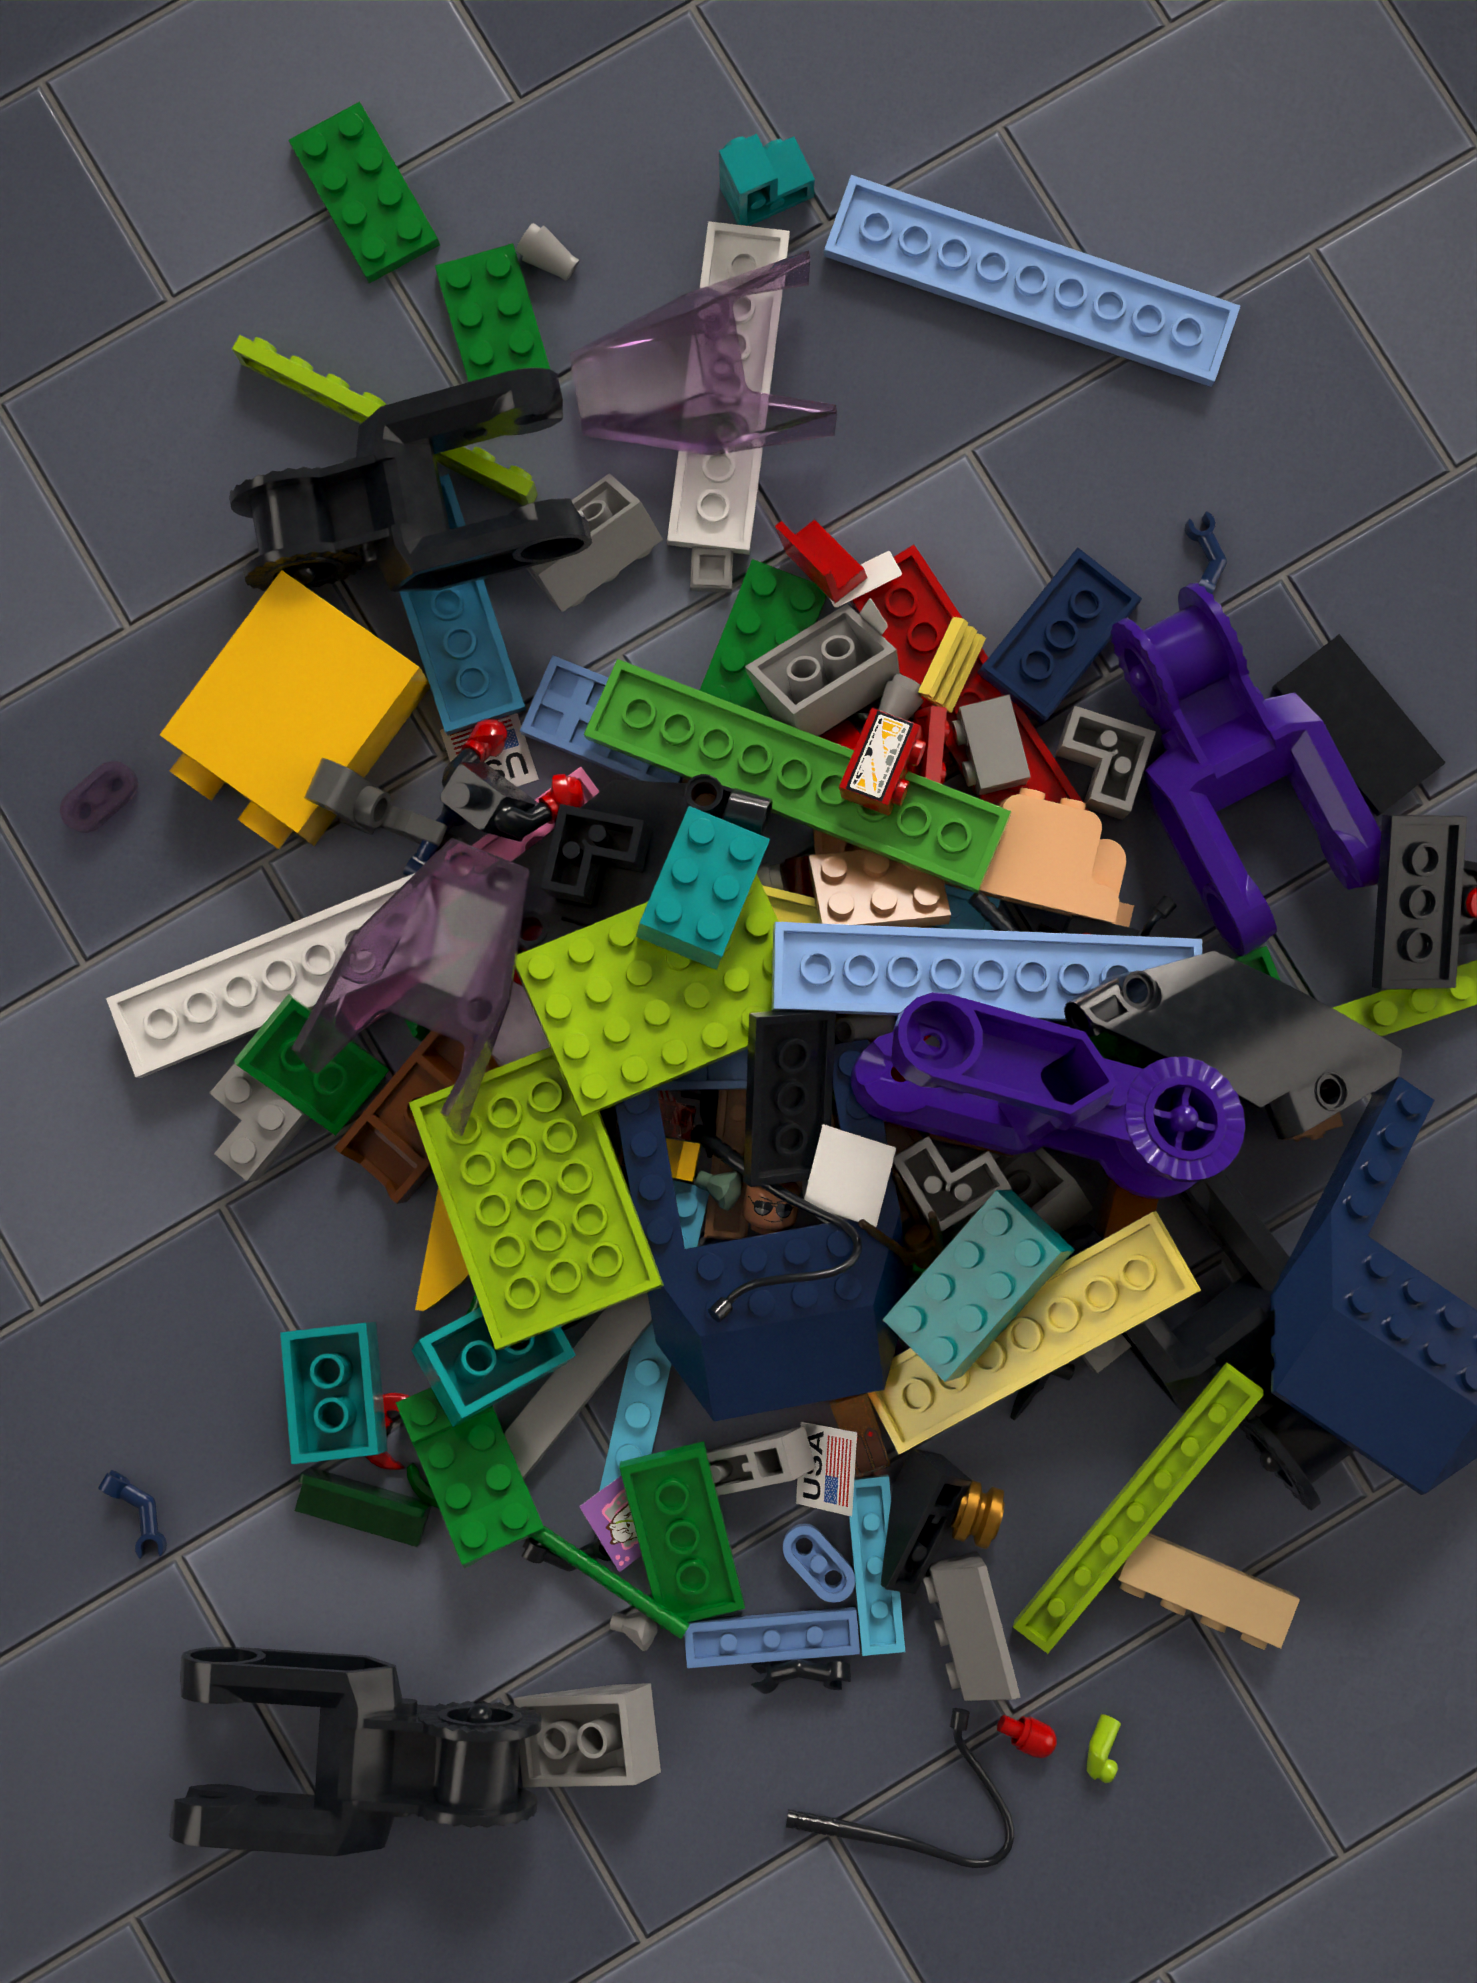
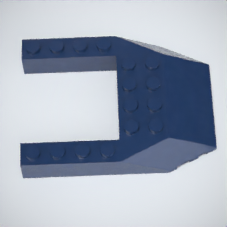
[615,1039,910,1421]
[1270,1076,1477,1495]

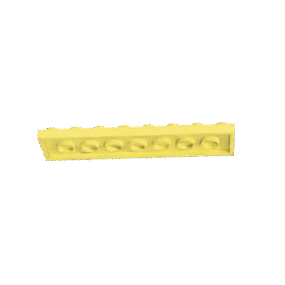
[867,1211,1201,1454]

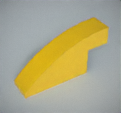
[415,1187,470,1311]

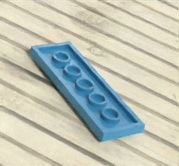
[400,474,526,736]

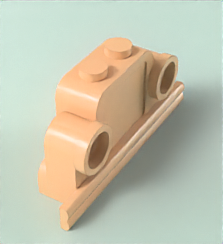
[943,788,1134,927]

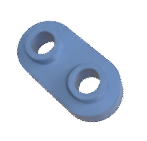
[782,1524,855,1603]

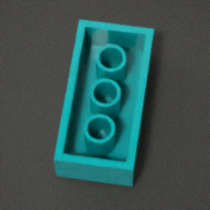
[883,1189,1075,1382]

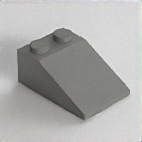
[514,1683,661,1787]

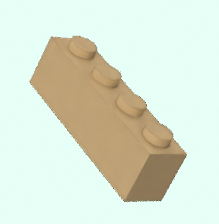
[1114,1533,1300,1650]

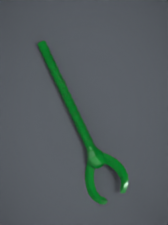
[407,1463,690,1639]

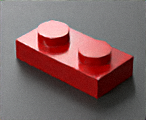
[909,705,949,785]

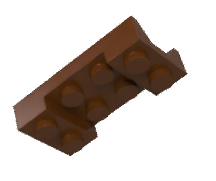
[334,1017,505,1204]

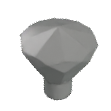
[610,1611,657,1651]

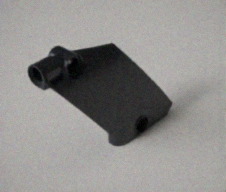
[443,774,773,955]
[1064,951,1402,1140]

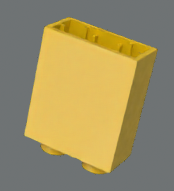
[160,570,430,849]

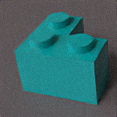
[719,134,815,226]

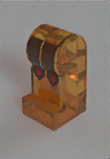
[829,1393,891,1478]

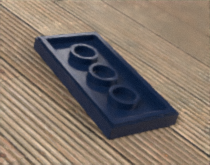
[977,547,1142,725]

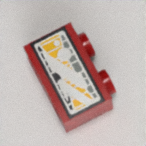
[839,708,926,816]

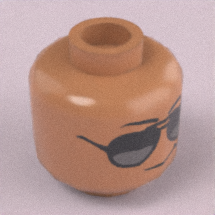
[742,1182,801,1234]

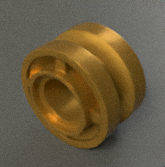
[951,1480,1005,1549]

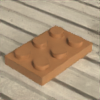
[808,850,951,927]

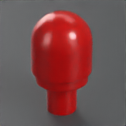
[997,1714,1057,1758]

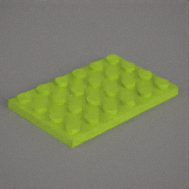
[512,873,779,1119]
[409,1047,664,1350]

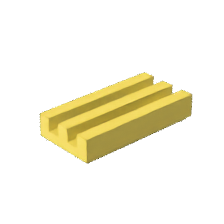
[918,617,986,713]

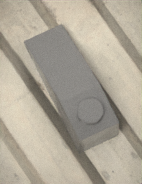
[707,1426,816,1496]

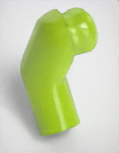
[1086,1714,1121,1783]

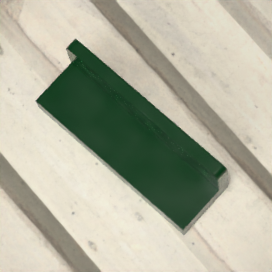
[294,1467,431,1547]

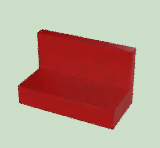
[775,519,867,603]

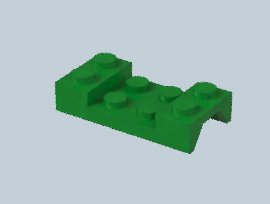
[396,1387,545,1569]

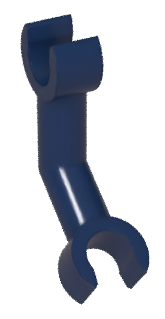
[1185,511,1227,594]
[403,803,467,876]
[98,1470,167,1559]

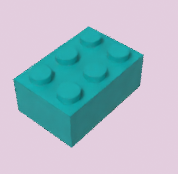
[636,806,770,970]
[411,1307,576,1427]
[280,1322,388,1464]

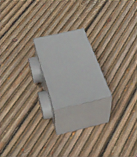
[952,695,1031,796]

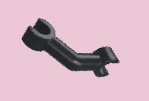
[522,1534,611,1572]
[751,1659,851,1694]

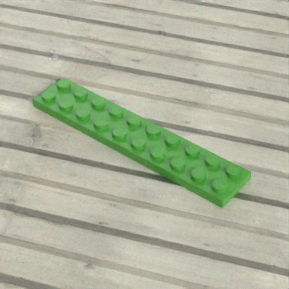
[583,659,1011,894]

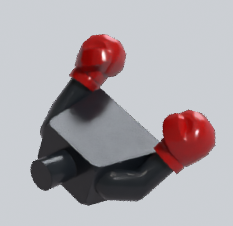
[440,719,585,842]

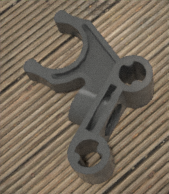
[304,758,468,858]

